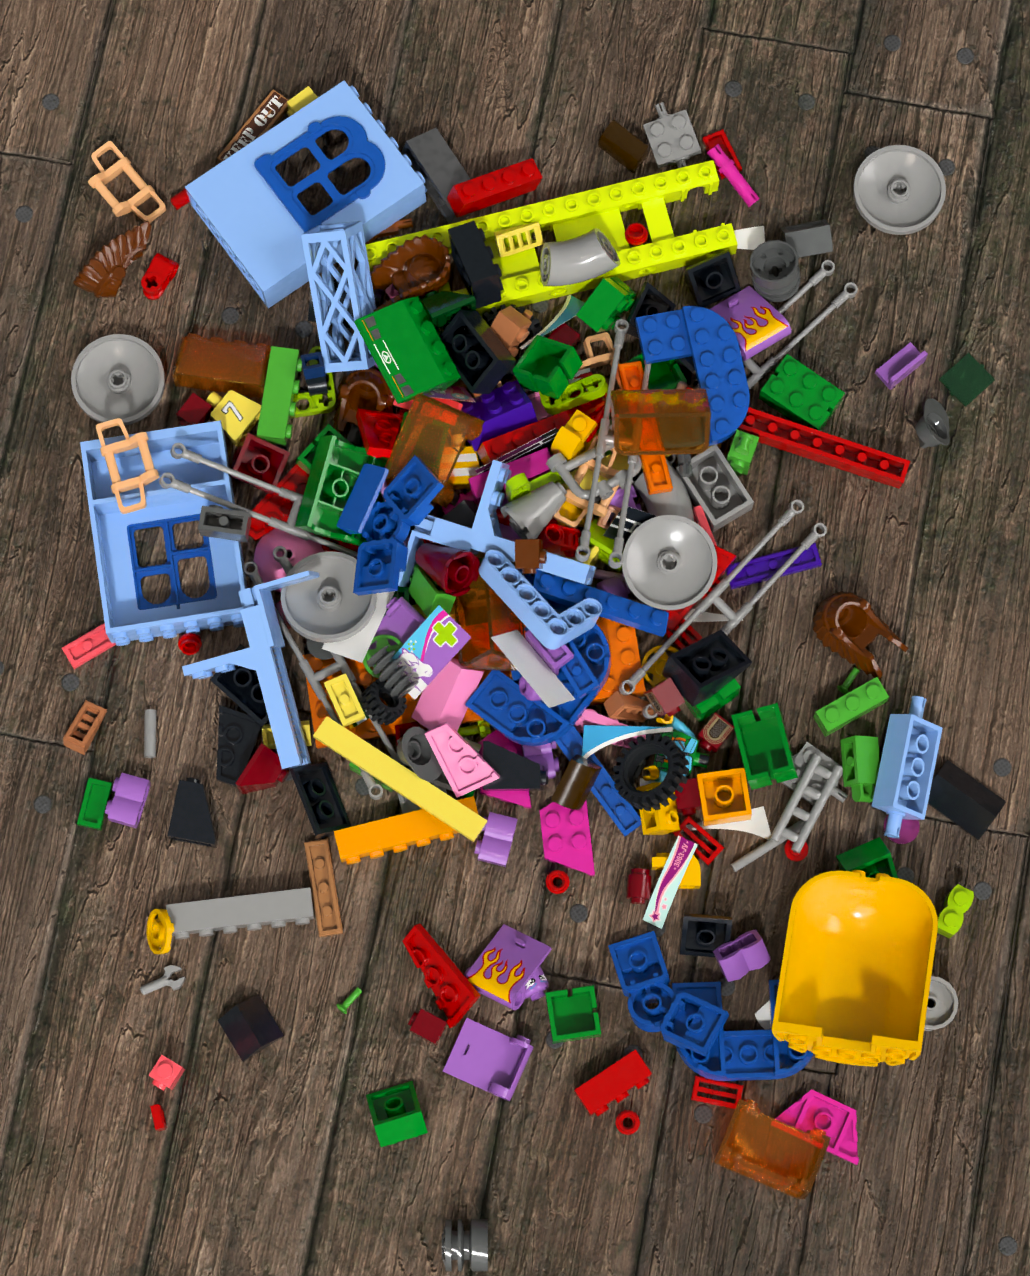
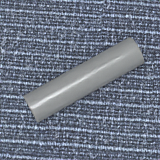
[144,709,157,758]

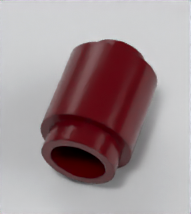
[626,868,652,904]

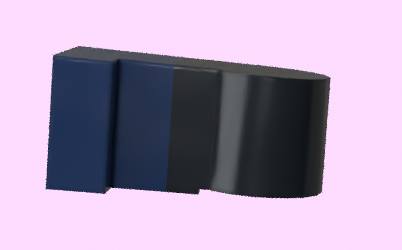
[301,351,328,396]

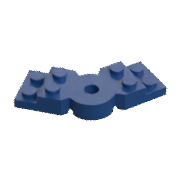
[353,455,444,596]
[608,931,729,1057]

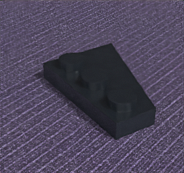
[216,705,262,787]

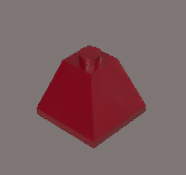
[230,433,290,495]
[235,743,290,794]

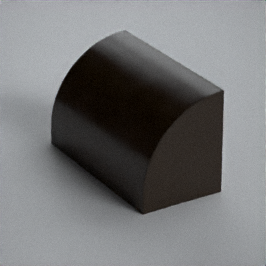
[598,120,649,173]
[551,754,602,810]

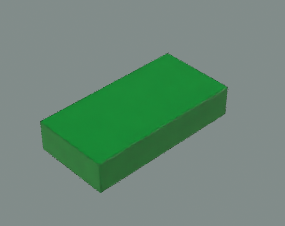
[77,778,113,830]

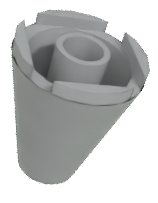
[500,481,567,539]

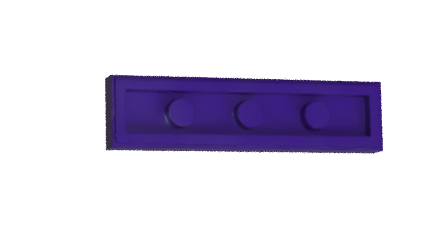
[725,543,822,590]

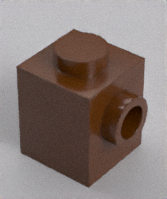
[515,539,547,574]

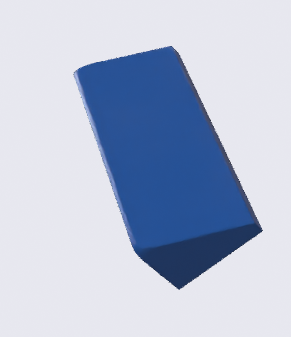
[337,464,389,534]

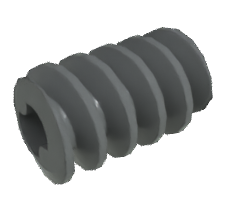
[367,645,419,699]

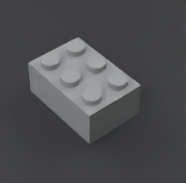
[676,444,754,533]

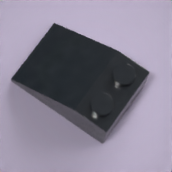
[662,630,752,707]

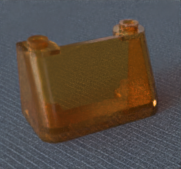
[385,394,484,508]
[714,1099,831,1200]

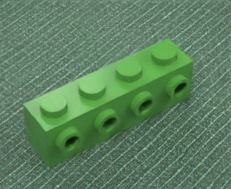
[257,346,303,445]

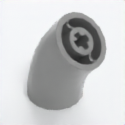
[540,228,620,286]
[633,457,694,521]

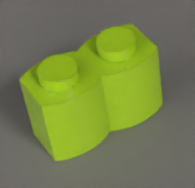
[937,884,974,939]

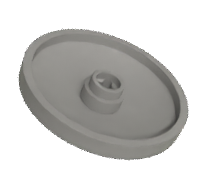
[853,145,946,235]
[71,334,165,425]
[622,515,717,610]
[281,551,377,643]

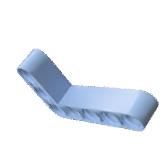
[479,549,602,649]

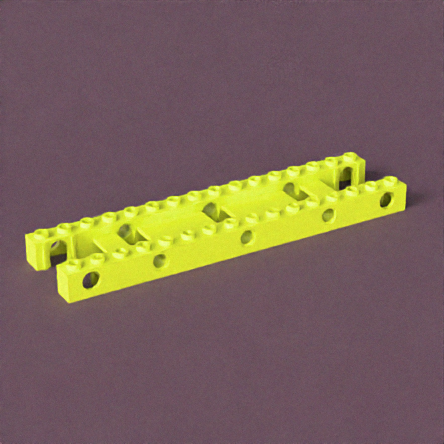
[366,160,738,316]

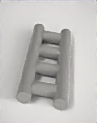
[770,754,843,853]

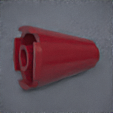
[415,543,480,597]

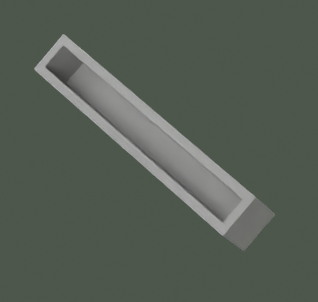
[166,887,315,939]

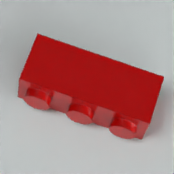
[574,1049,652,1117]

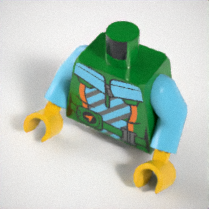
[643,714,710,782]

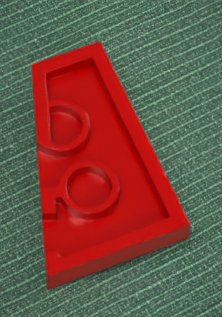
[356,408,403,458]

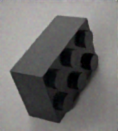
[448,221,504,309]
[439,310,516,394]

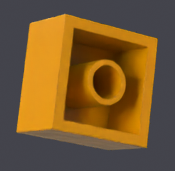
[697,768,752,826]

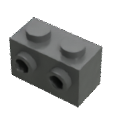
[198,505,252,542]

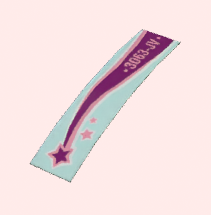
[643,835,698,929]

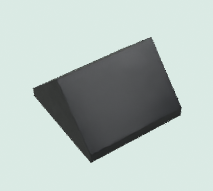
[684,250,741,307]
[627,282,676,338]
[680,913,732,957]
[217,995,284,1062]

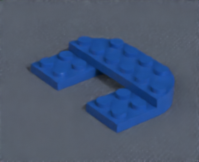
[635,306,750,454]
[465,599,611,746]
[672,980,815,1081]

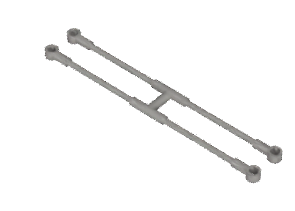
[656,260,858,465]
[575,319,652,569]
[159,443,424,583]
[619,499,827,719]
[244,546,411,800]

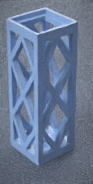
[301,221,376,373]

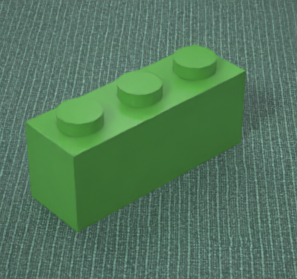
[813,677,889,737]

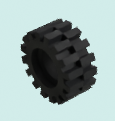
[360,679,407,725]

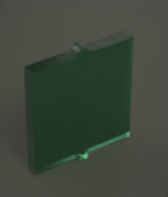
[939,353,995,407]

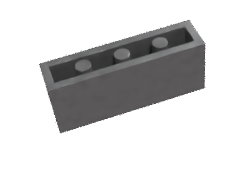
[401,128,474,224]

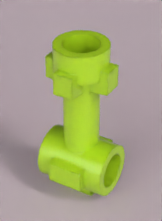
[457,720,491,738]

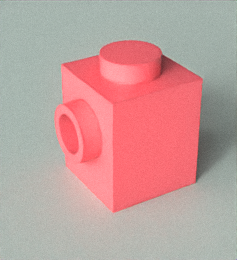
[149,1055,185,1091]

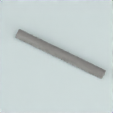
[730,820,805,872]

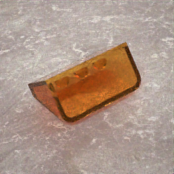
[172,334,271,398]
[610,389,711,455]
[454,574,525,671]

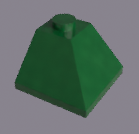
[422,291,476,330]

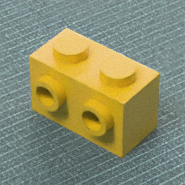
[636,783,680,835]

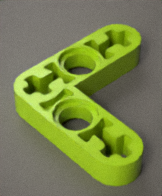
[290,346,337,419]
[539,374,609,415]
[506,471,571,502]

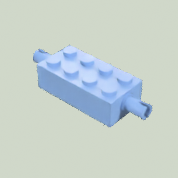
[872,696,943,838]

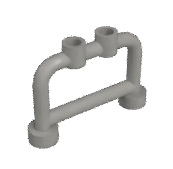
[546,422,642,500]

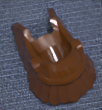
[73,221,151,298]
[370,235,451,312]
[332,365,396,434]
[813,591,909,679]

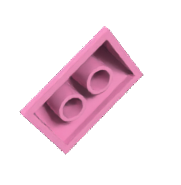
[412,658,484,731]

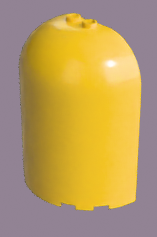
[772,870,938,1067]

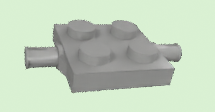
[643,102,701,169]
[781,742,848,805]

